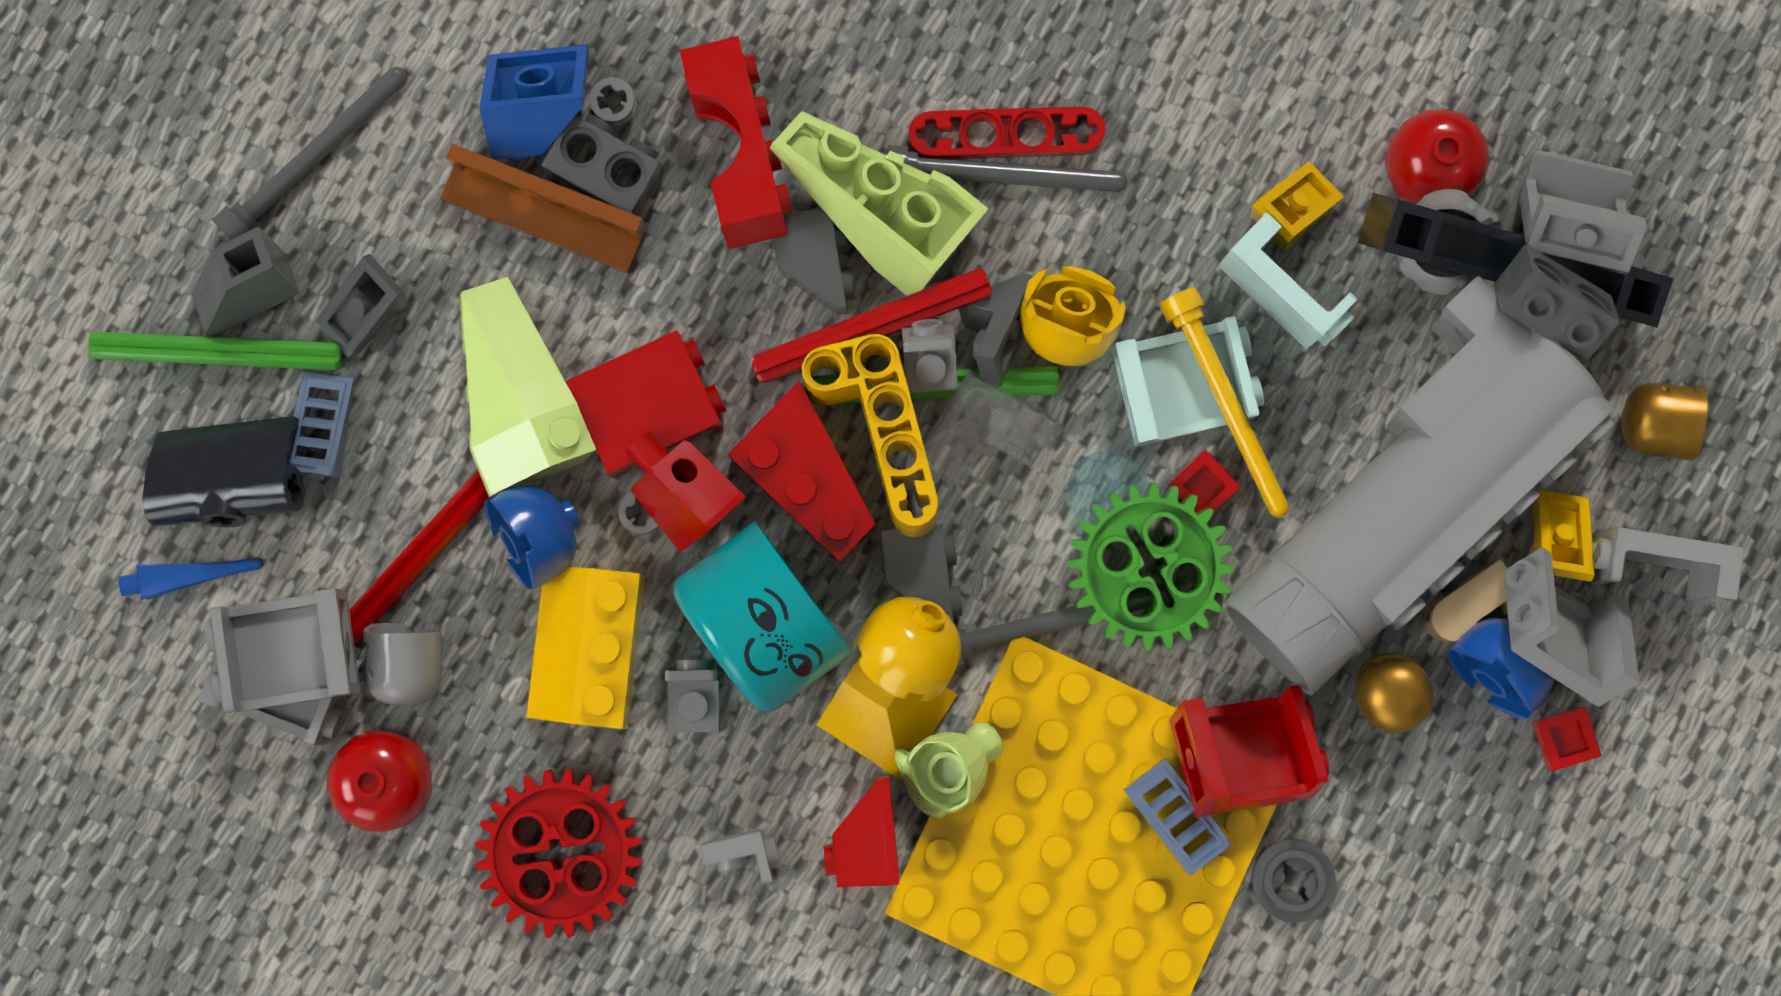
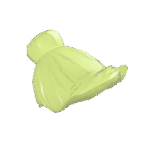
[895,723,1003,818]

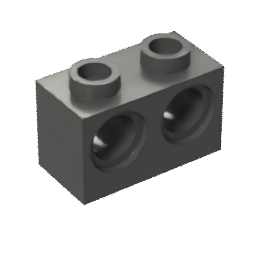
[541,114,664,216]
[1494,244,1620,362]

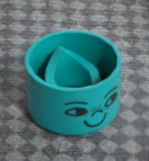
[673,521,853,713]

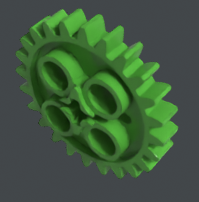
[1065,482,1235,651]

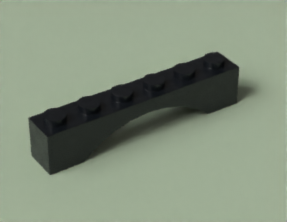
[1357,193,1674,328]

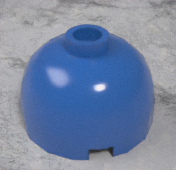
[484,485,580,590]
[1447,618,1554,719]

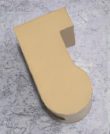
[1424,559,1508,642]

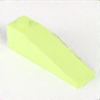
[770,111,988,296]
[459,277,596,498]

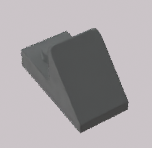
[316,254,410,358]
[959,273,1032,386]

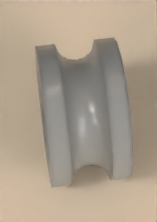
[589,77,637,126]
[618,490,660,535]

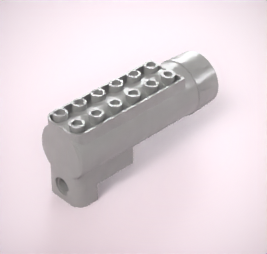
[1223,276,1615,695]

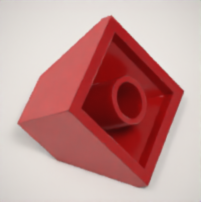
[823,775,900,887]

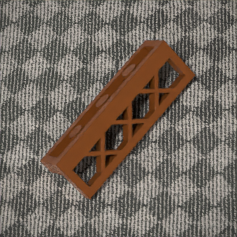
[440,143,648,274]

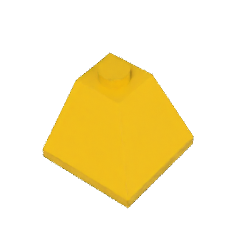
[816,654,957,781]

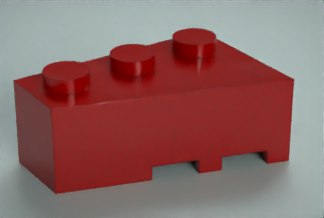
[727,381,876,564]

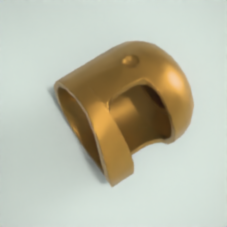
[1621,383,1708,461]
[1354,653,1434,733]

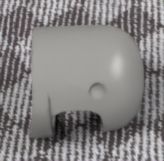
[363,623,441,706]

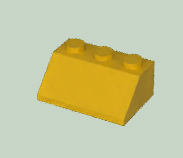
[526,567,646,729]

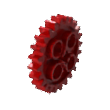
[474,769,644,938]

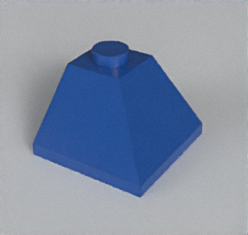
[479,44,589,161]

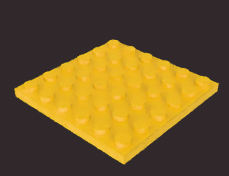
[884,637,1277,996]

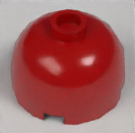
[1385,108,1490,204]
[327,730,432,832]

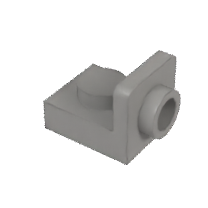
[902,319,958,393]
[665,660,720,733]
[700,828,782,884]

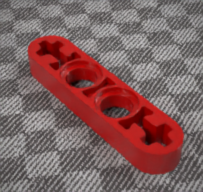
[908,106,1106,159]

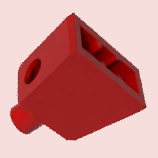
[625,431,746,553]

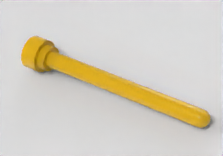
[1159,286,1289,518]

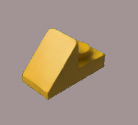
[1251,161,1344,252]
[1528,489,1595,582]

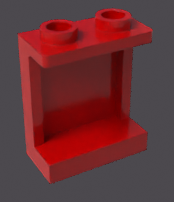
[565,330,727,478]
[1169,685,1329,817]

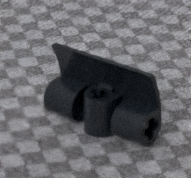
[142,416,305,528]

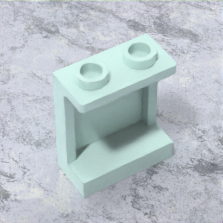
[1218,212,1358,349]
[1111,316,1264,447]

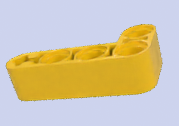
[802,334,938,538]

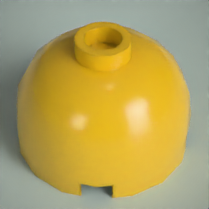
[1020,266,1126,366]
[853,597,961,701]

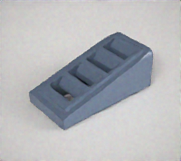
[289,372,355,479]
[1123,758,1232,875]

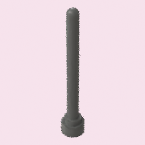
[212,67,407,240]
[887,145,1127,192]
[957,583,1173,667]

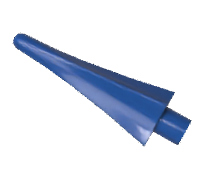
[119,558,264,600]

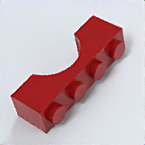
[679,36,793,250]

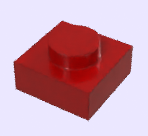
[1168,448,1241,513]
[1532,707,1602,771]

